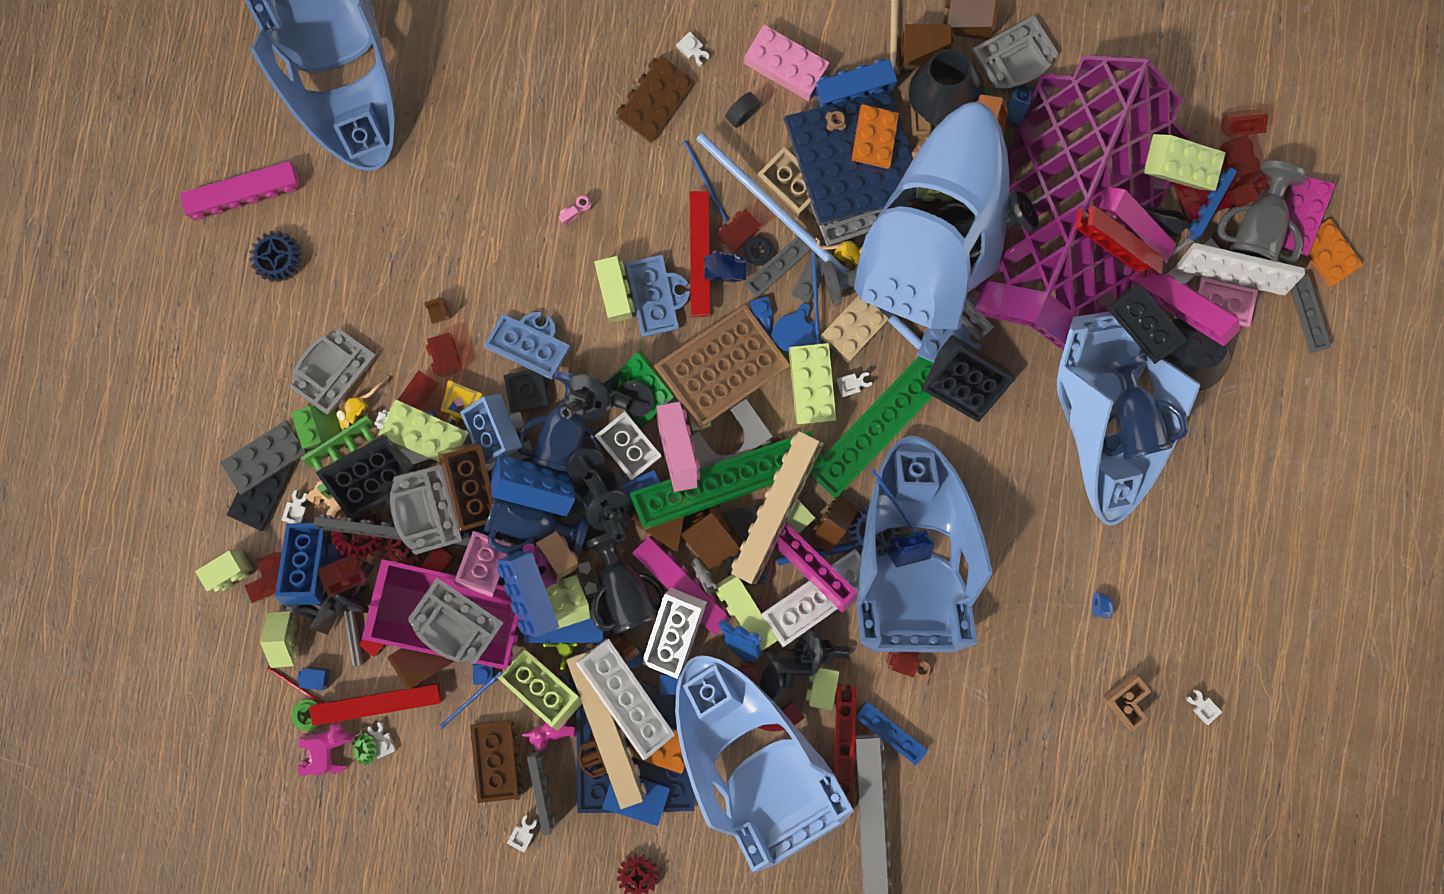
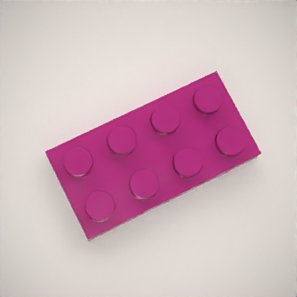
[1282,177,1335,257]

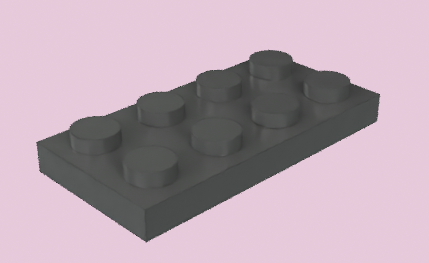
[220,420,307,495]
[527,750,558,836]

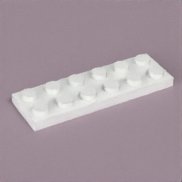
[1177,243,1305,295]
[761,549,861,647]
[576,639,675,760]

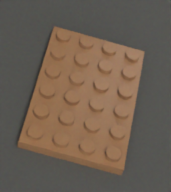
[654,304,790,429]

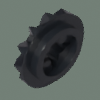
[744,236,774,266]

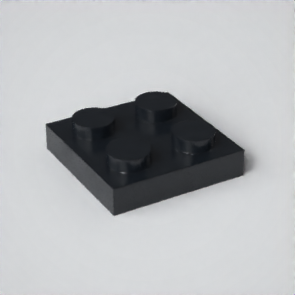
[503,370,549,413]

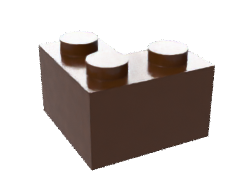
[810,496,860,553]

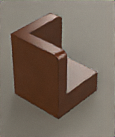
[424,297,451,324]

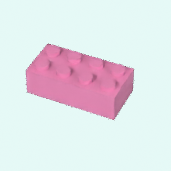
[744,25,830,101]
[657,402,700,492]

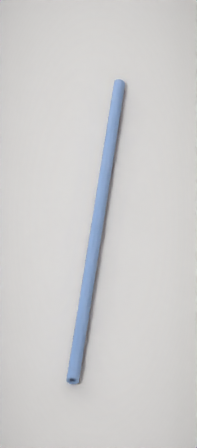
[696,132,922,349]

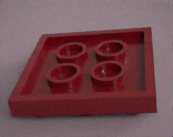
[1172,150,1242,221]

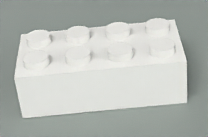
[642,588,707,679]

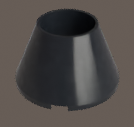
[908,49,985,125]

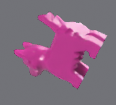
[522,720,577,752]
[298,722,356,776]

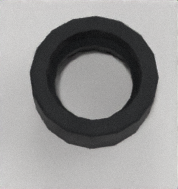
[725,92,761,128]

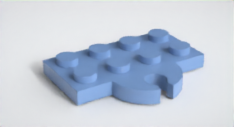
[625,255,690,338]
[916,297,984,363]
[484,312,570,380]

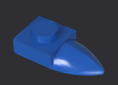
[750,297,773,336]

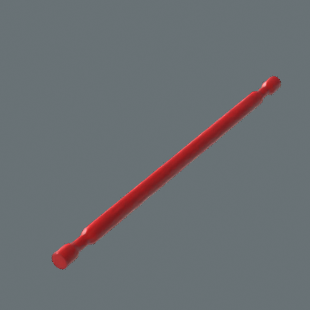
[266,666,324,703]

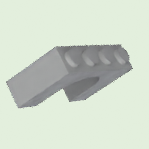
[690,399,772,468]

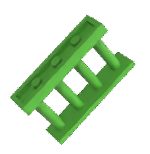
[301,416,375,499]

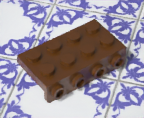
[616,55,694,143]
[470,719,524,803]

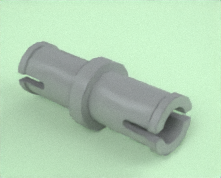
[691,558,717,594]

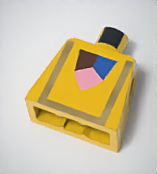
[441,380,485,427]

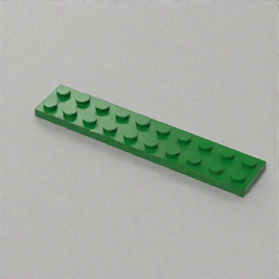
[809,356,933,499]
[630,431,826,530]

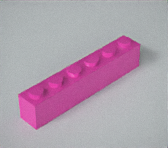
[179,161,301,220]
[1099,187,1176,265]
[1130,270,1240,346]
[775,522,858,613]
[632,537,731,636]

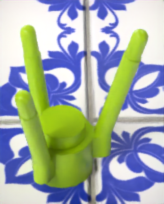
[543,643,578,670]

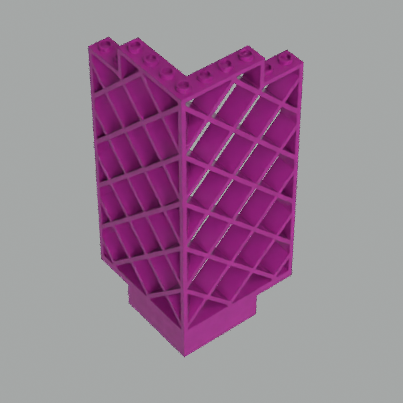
[970,54,1190,350]

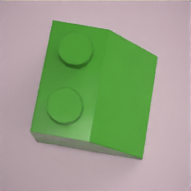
[291,405,343,450]

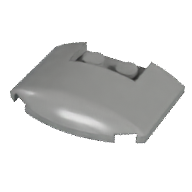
[972,15,1058,89]
[810,203,883,246]
[290,328,376,415]
[390,465,462,554]
[408,578,503,664]

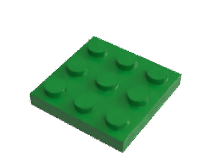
[618,350,676,429]

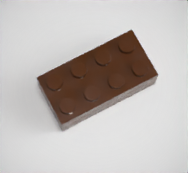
[437,442,494,531]

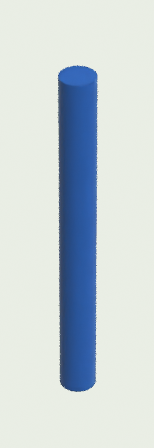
[776,543,853,565]

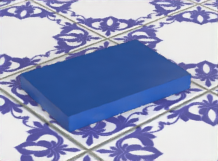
[602,778,670,826]

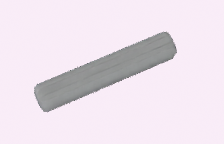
[344,610,364,667]

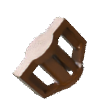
[578,738,607,778]

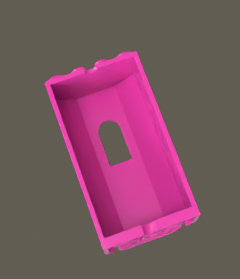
[362,559,519,670]

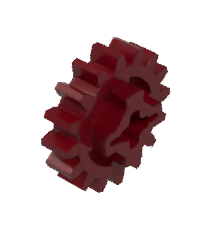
[383,539,426,566]
[617,854,659,894]

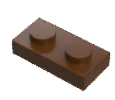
[607,633,640,664]

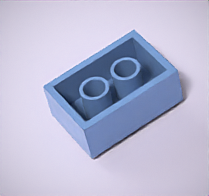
[460,394,522,464]

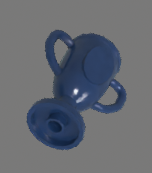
[1099,354,1188,460]
[518,371,602,473]
[483,498,589,557]

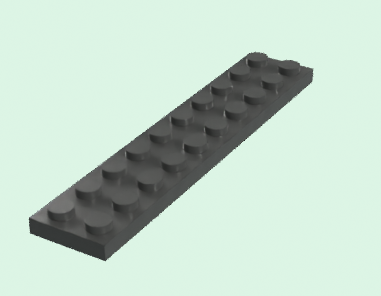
[314,514,516,549]

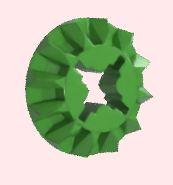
[291,700,318,731]
[351,733,377,765]

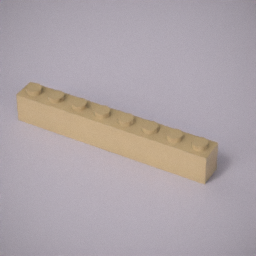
[731,431,824,584]
[567,649,647,809]

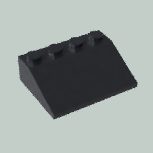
[921,335,1015,422]
[316,434,417,518]

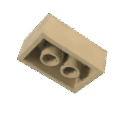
[757,147,811,218]
[820,296,889,363]

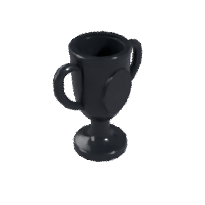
[935,187,1040,265]
[582,528,666,635]

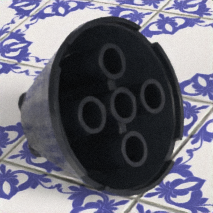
[1163,318,1231,391]

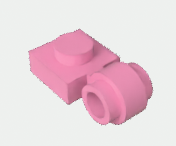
[558,195,592,226]

